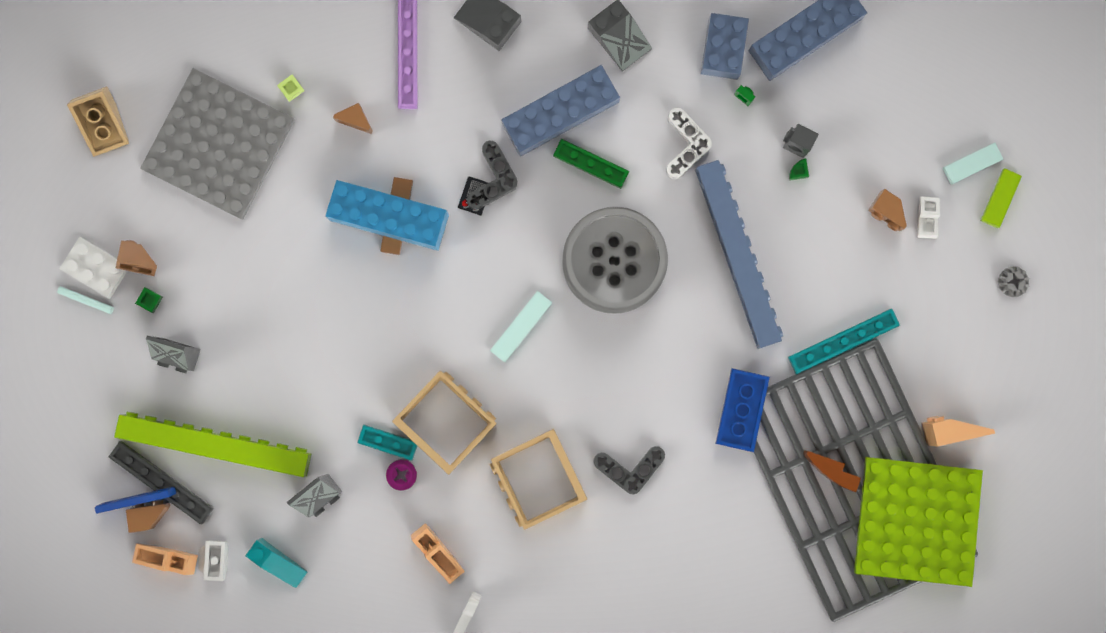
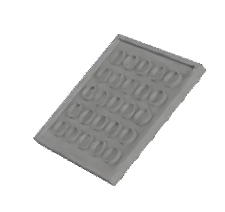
[140,68,295,220]

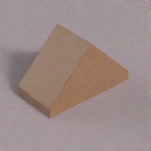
[333,103,373,134]

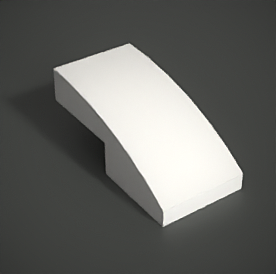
[917,197,940,239]

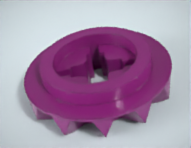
[386,460,417,491]

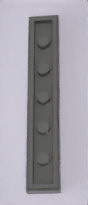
[108,441,214,524]

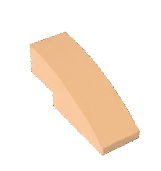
[411,523,465,584]
[132,543,198,575]

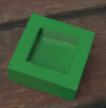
[734,85,755,106]
[135,287,163,313]

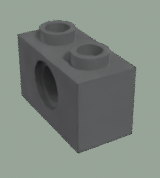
[783,124,819,158]

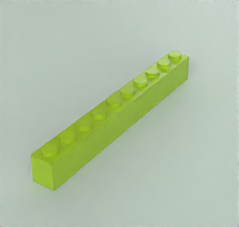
[114,411,312,477]

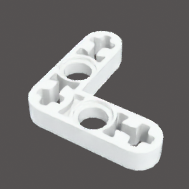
[666,108,712,179]
[453,591,482,633]

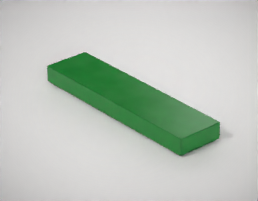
[553,139,629,189]

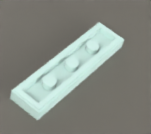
[490,291,552,362]

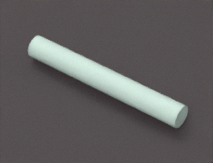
[57,286,114,314]

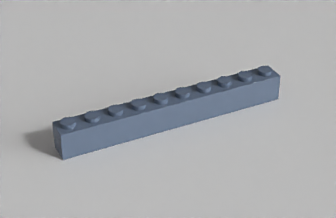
[695,160,783,349]

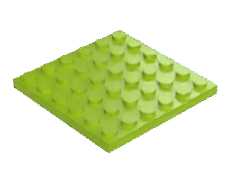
[854,457,983,587]

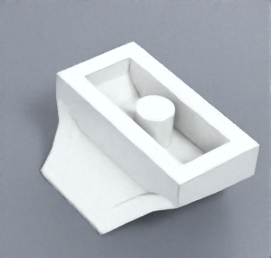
[198,540,228,581]

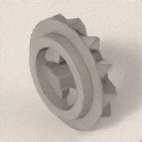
[998,267,1030,297]

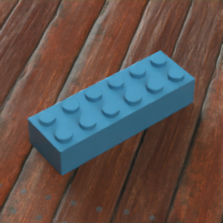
[325,180,449,251]

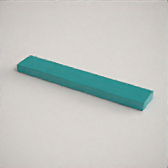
[788,308,900,374]

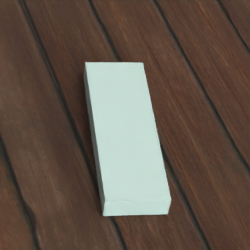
[943,143,1004,185]

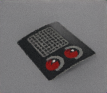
[458,176,491,216]

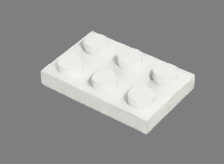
[59,237,127,299]

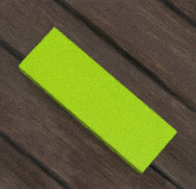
[980,168,1022,228]

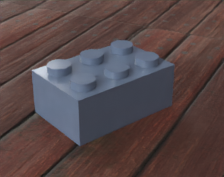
[701,13,749,80]

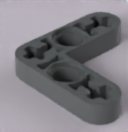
[467,140,517,210]
[594,446,665,494]

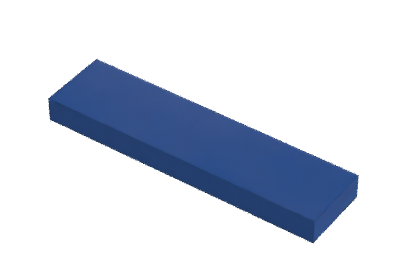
[94,487,176,514]

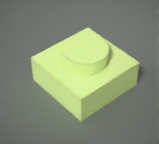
[277,75,304,102]

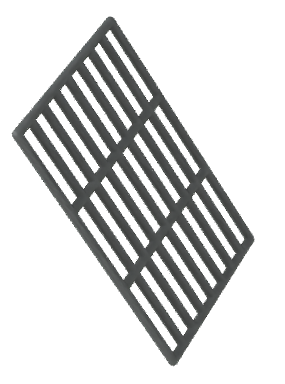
[754,339,978,622]

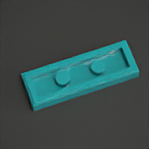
[357,425,417,461]

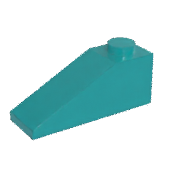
[245,538,308,588]

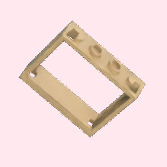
[392,371,497,475]
[489,429,587,530]

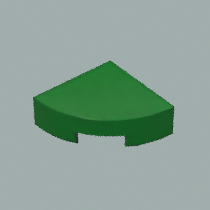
[789,158,809,181]

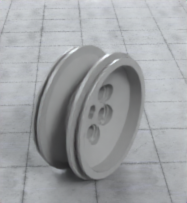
[562,207,668,314]

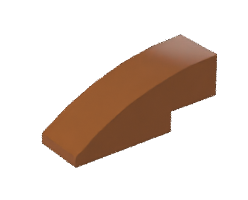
[803,450,861,492]

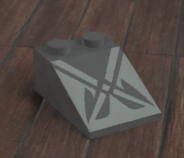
[588,0,652,72]
[146,335,201,373]
[287,474,342,517]

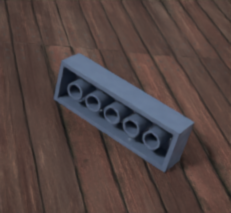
[748,0,867,81]
[501,65,620,157]

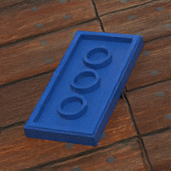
[715,368,770,452]

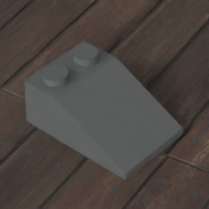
[454,0,521,51]

